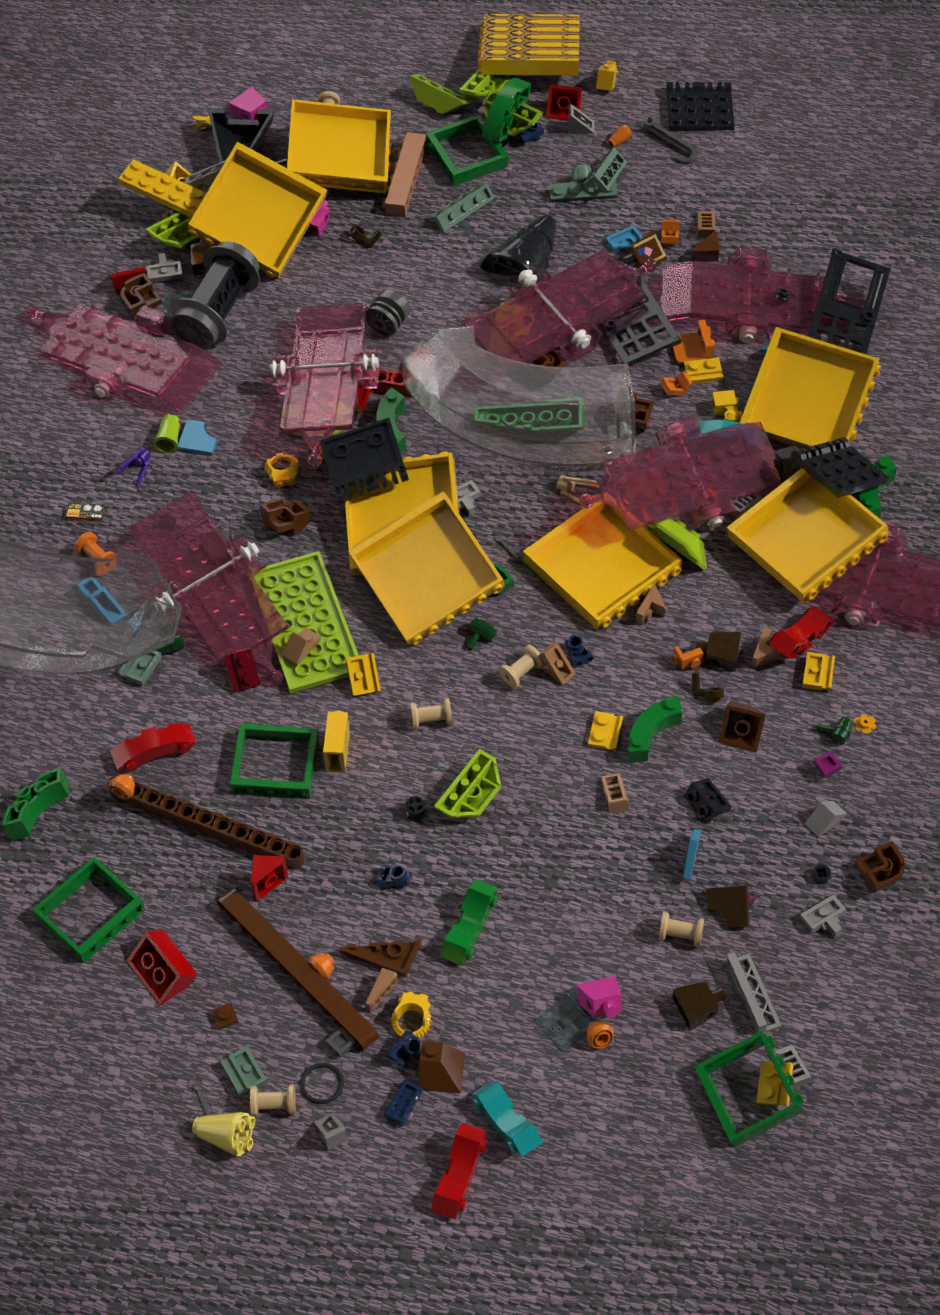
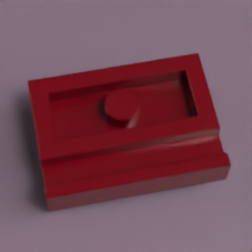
[223,647,261,693]

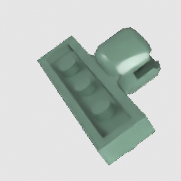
[549,165,618,201]

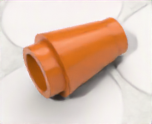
[608,125,632,148]

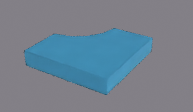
[605,226,642,252]
[178,419,217,456]
[683,829,701,880]

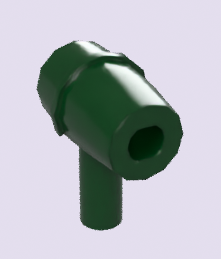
[465,618,497,650]
[156,625,185,654]
[817,717,853,745]

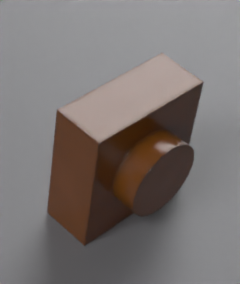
[211,1002,239,1030]

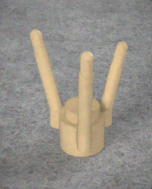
[557,475,600,506]

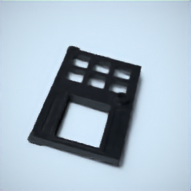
[807,249,891,354]
[580,266,682,367]

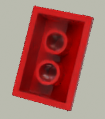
[126,930,197,1005]

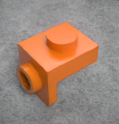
[661,220,679,246]
[660,371,692,396]
[672,646,703,671]

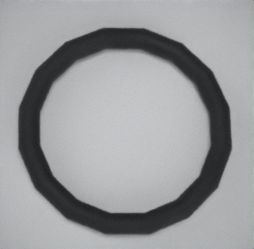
[300,1063,344,1104]

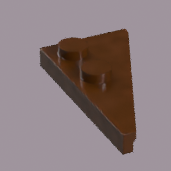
[339,939,422,977]

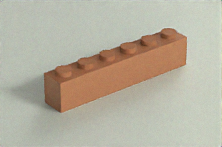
[383,132,427,217]

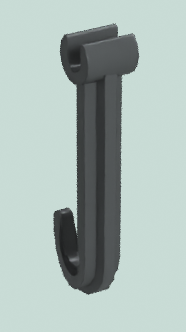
[643,116,697,164]

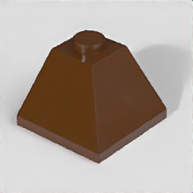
[719,700,766,752]
[418,1041,465,1093]

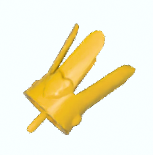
[192,115,212,132]

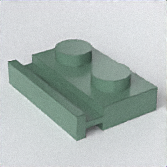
[118,644,162,686]
[220,1046,267,1098]

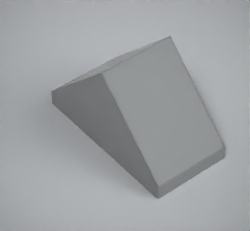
[569,104,594,134]
[804,801,847,838]
[314,1113,348,1150]

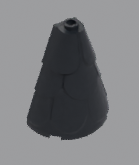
[208,108,274,162]
[480,215,556,291]

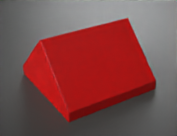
[546,84,582,120]
[110,266,147,294]
[251,855,289,902]

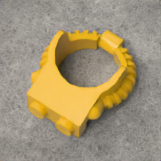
[264,453,299,488]
[391,992,431,1039]

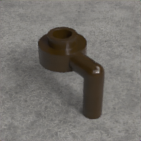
[350,224,382,248]
[692,672,724,702]

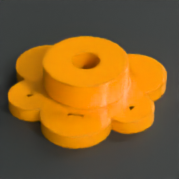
[854,714,876,734]

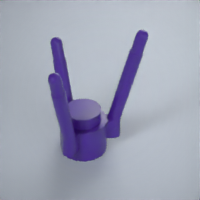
[116,447,151,487]

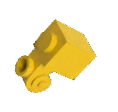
[596,61,618,91]
[712,390,742,422]

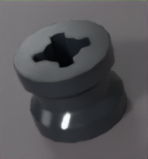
[405,796,425,820]

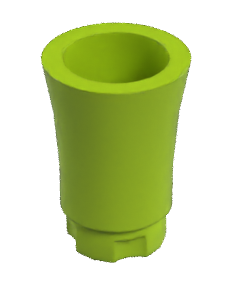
[153,414,180,454]

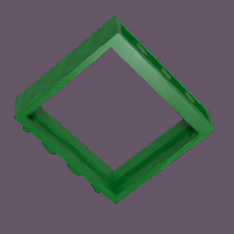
[426,114,509,186]
[230,723,319,799]
[32,857,145,963]
[695,1031,805,1147]

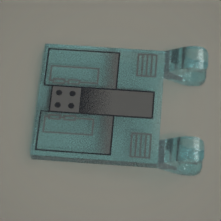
[535,985,605,1051]

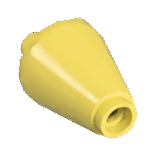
[192,1112,255,1156]

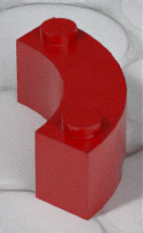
[769,605,835,659]
[110,723,197,772]
[431,1123,488,1220]

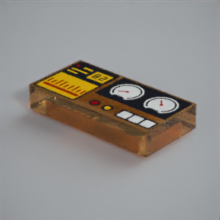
[65,502,105,522]

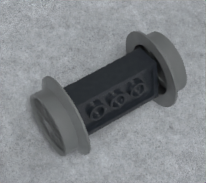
[170,241,260,350]

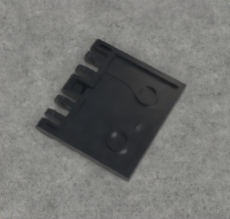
[666,82,735,131]
[319,417,409,503]
[791,437,889,498]

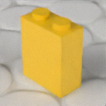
[323,711,350,772]

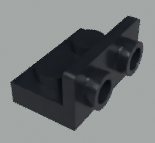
[684,778,732,824]

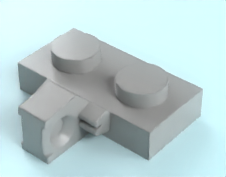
[146,253,183,283]
[457,480,481,516]
[800,895,846,938]

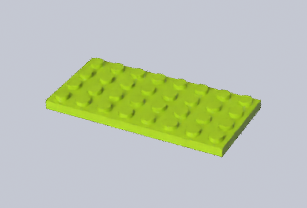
[248,551,359,694]

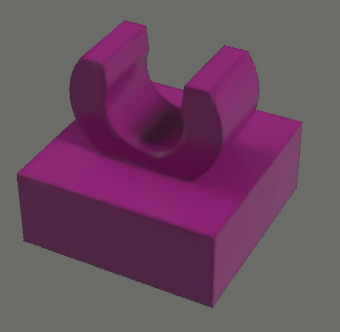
[814,751,842,778]

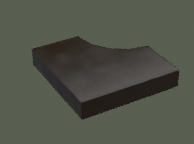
[706,885,750,929]

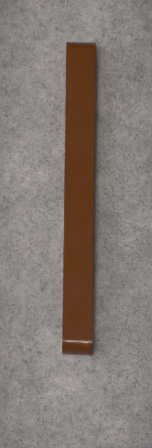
[108,775,305,869]
[216,888,380,1051]

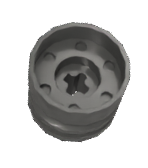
[365,289,411,336]

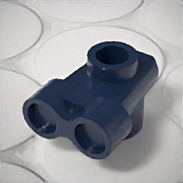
[517,123,544,144]
[565,635,594,668]
[377,865,412,888]
[386,1030,421,1068]

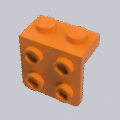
[672,320,715,364]

